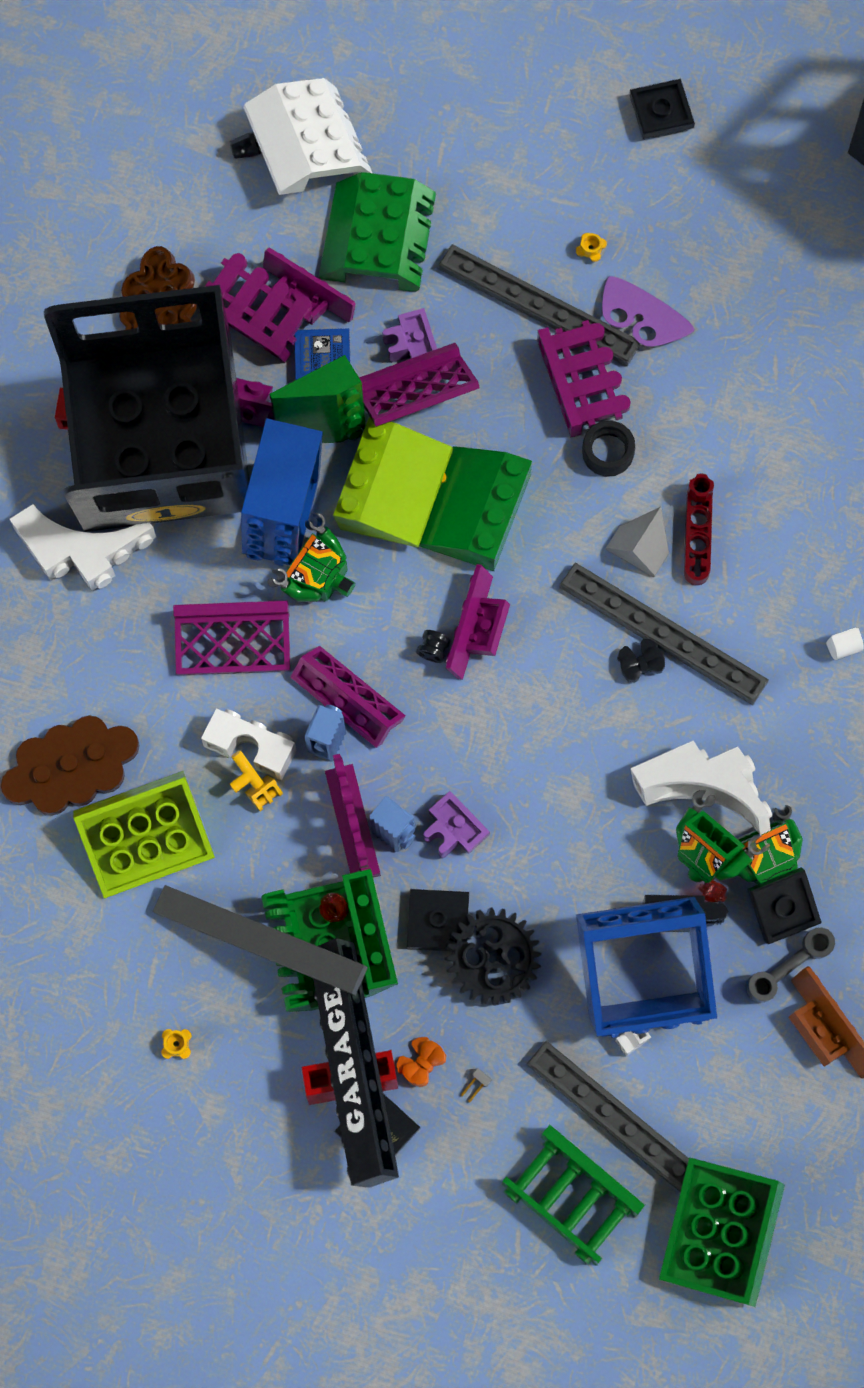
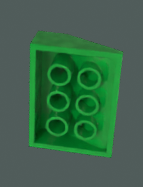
[269,355,366,443]
[419,446,532,571]
[659,1157,785,1307]

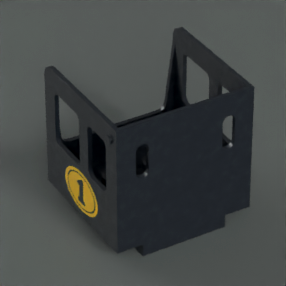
[44,285,250,532]

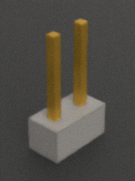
[461,1068,492,1102]

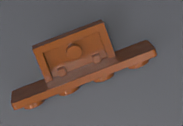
[789,966,864,1079]

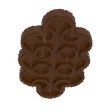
[119,246,197,330]
[1,715,140,816]

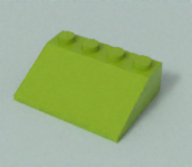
[333,417,453,548]
[73,771,215,899]

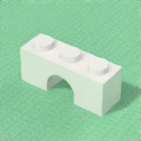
[201,708,297,781]

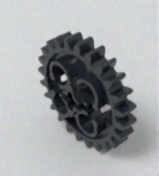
[444,908,542,1006]

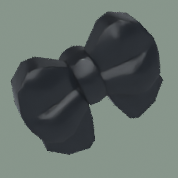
[617,639,665,683]

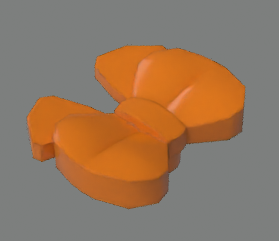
[397,1037,447,1087]

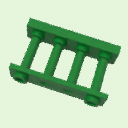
[502,1125,645,1266]

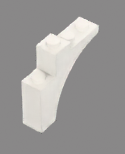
[10,504,156,591]
[631,740,772,835]

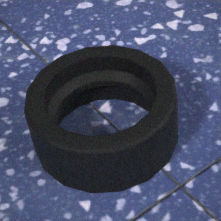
[582,420,636,477]

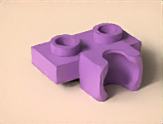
[382,308,437,362]
[423,791,490,858]

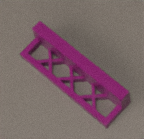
[290,646,406,748]

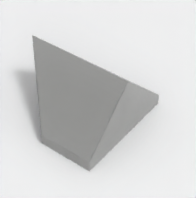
[606,507,669,577]

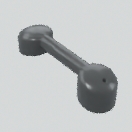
[746,927,835,1003]

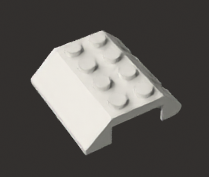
[244,78,372,195]

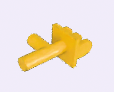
[229,750,283,812]

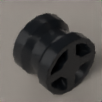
[416,630,451,663]

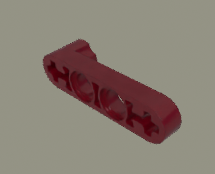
[684,473,714,586]

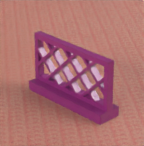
[359,343,480,426]
[173,601,291,675]

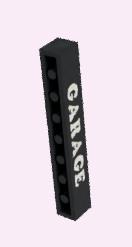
[313,938,399,1188]

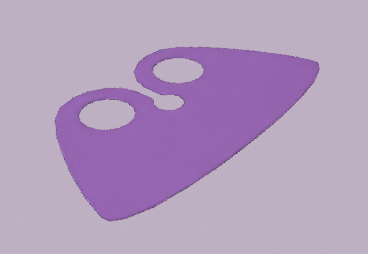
[602,276,695,347]

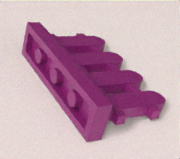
[205,253,313,363]
[537,320,631,438]
[325,754,381,878]

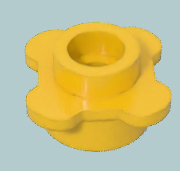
[576,233,607,262]
[161,1029,192,1059]

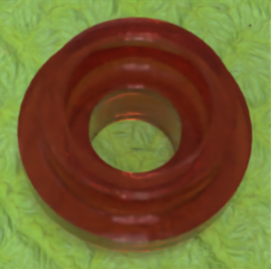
[698,880,728,904]
[319,892,349,922]

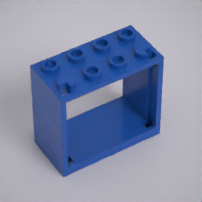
[241,418,323,567]
[576,897,717,1038]

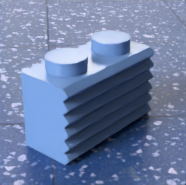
[304,705,346,761]
[370,796,416,852]

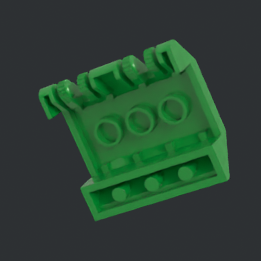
[319,172,436,292]
[261,869,398,1012]

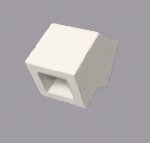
[615,1031,651,1056]

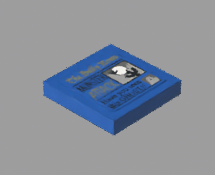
[295,328,350,380]

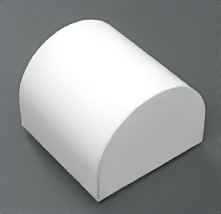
[826,628,864,660]

